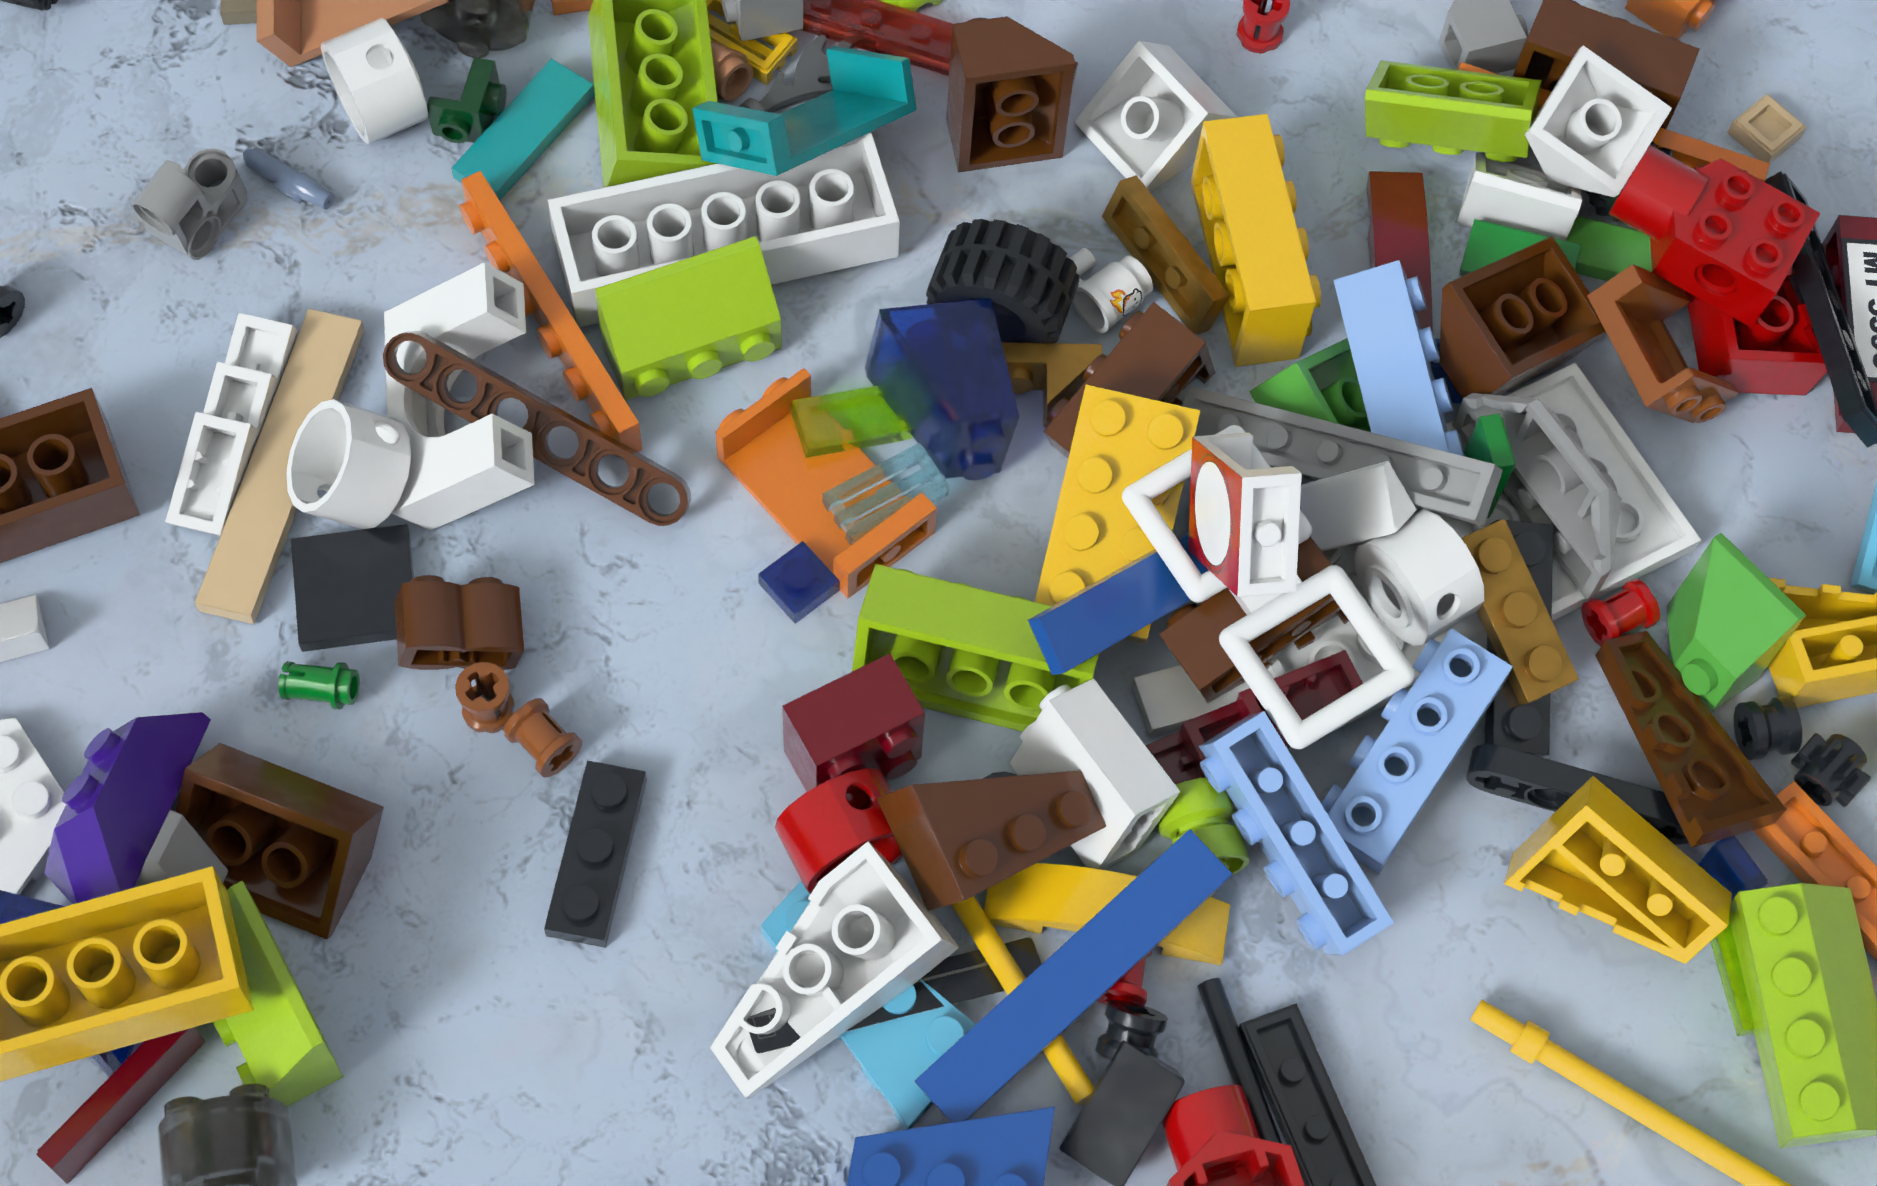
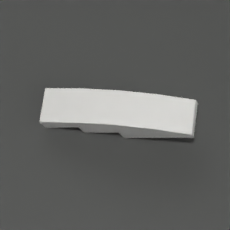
[165,313,298,536]

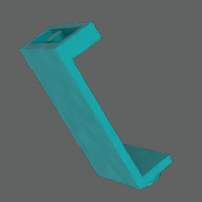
[692,46,917,176]

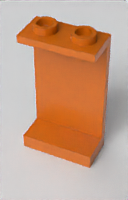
[715,368,937,599]

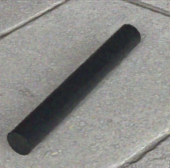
[1197,978,1282,1143]

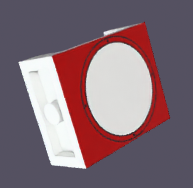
[1188,432,1302,597]

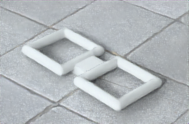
[1122,425,1415,749]

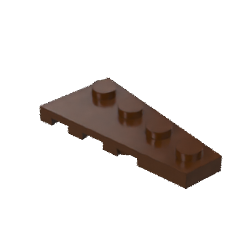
[1595,631,1787,848]

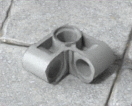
[131,149,247,260]

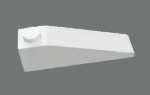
[710,841,959,1099]

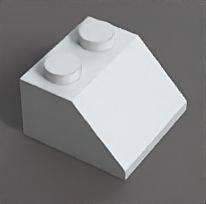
[1074,41,1237,192]

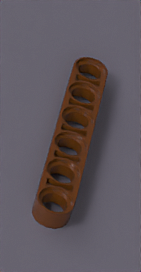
[383,331,691,526]

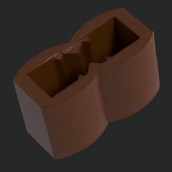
[395,575,524,670]

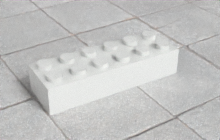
[547,132,900,327]

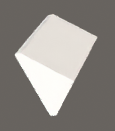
[1525,45,1672,197]
[1457,152,1582,241]

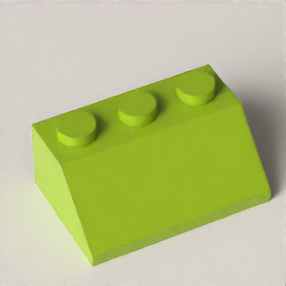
[1365,60,1541,162]
[595,236,782,401]
[213,881,344,1113]

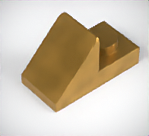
[987,342,1102,427]

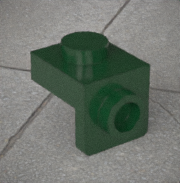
[427,57,507,143]

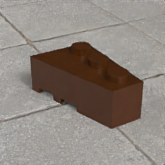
[1043,302,1216,458]
[1159,536,1349,703]

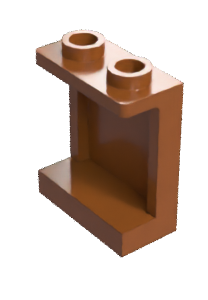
[1587,264,1738,423]

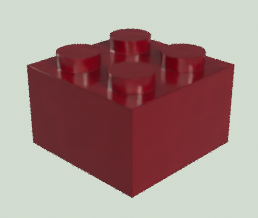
[782,653,925,792]

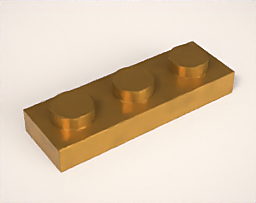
[1102,175,1230,335]
[1461,518,1579,705]

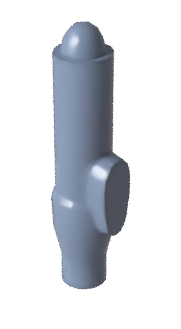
[243,148,335,210]

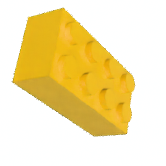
[1190,114,1321,367]
[1035,385,1201,644]
[0,866,254,1082]

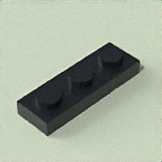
[544,761,647,948]

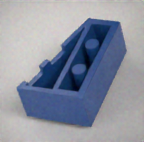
[847,1107,1055,1186]

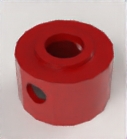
[775,768,903,894]

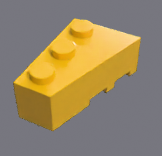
[1504,776,1732,964]

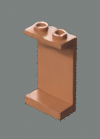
[257,0,449,67]

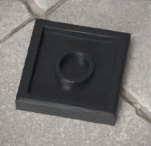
[291,524,414,652]

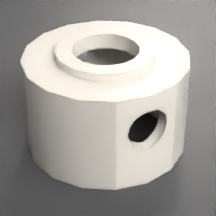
[321,18,429,145]
[286,399,411,529]
[1354,509,1485,646]

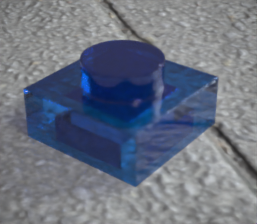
[758,541,840,624]

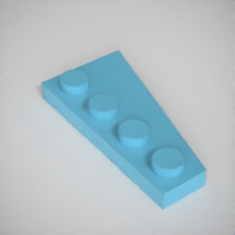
[761,881,976,1130]

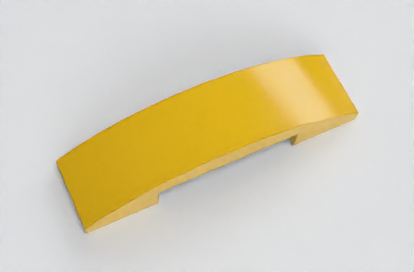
[984,863,1230,965]

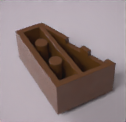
[877,770,1106,911]

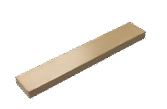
[195,308,365,624]

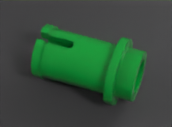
[278,661,360,710]

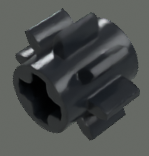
[1791,733,1871,807]

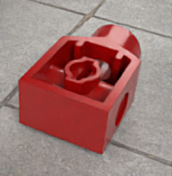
[1608,145,1820,327]
[1162,1085,1305,1186]

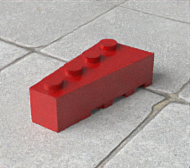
[1685,167,1827,396]

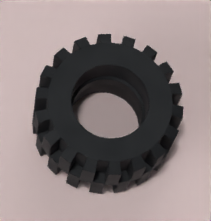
[926,219,1079,351]

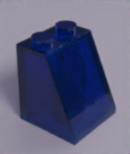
[865,298,1020,480]

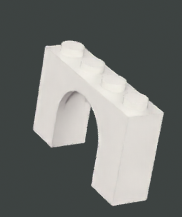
[384,262,535,531]

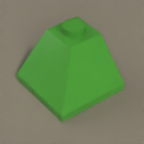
[1249,338,1371,432]
[1667,533,1806,712]

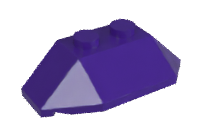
[44,712,211,904]

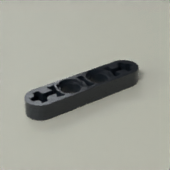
[1466,744,1689,845]

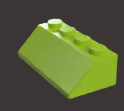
[588,0,718,188]
[852,564,1099,732]
[1729,883,1877,1149]

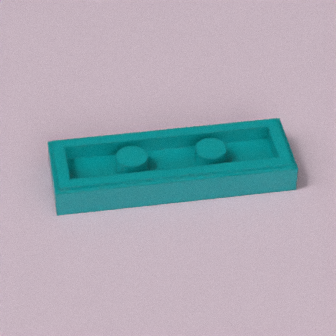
[451,58,595,201]

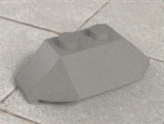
[1452,393,1622,601]

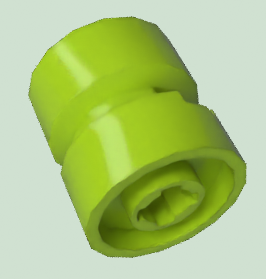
[1157,777,1250,875]

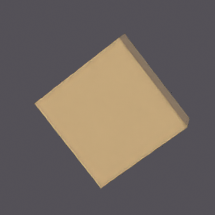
[1727,94,1807,163]

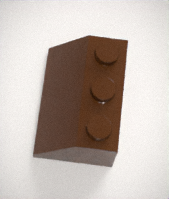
[946,16,1076,173]
[1439,236,1606,399]
[176,743,384,939]

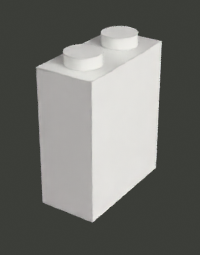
[1009,678,1180,870]

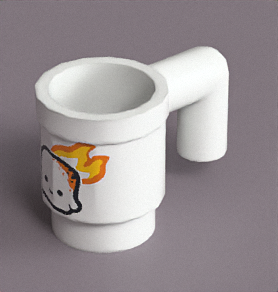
[1069,248,1153,333]

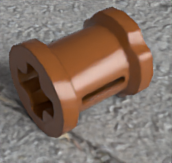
[455,662,515,733]
[503,698,583,778]

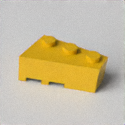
[1768,578,1877,708]

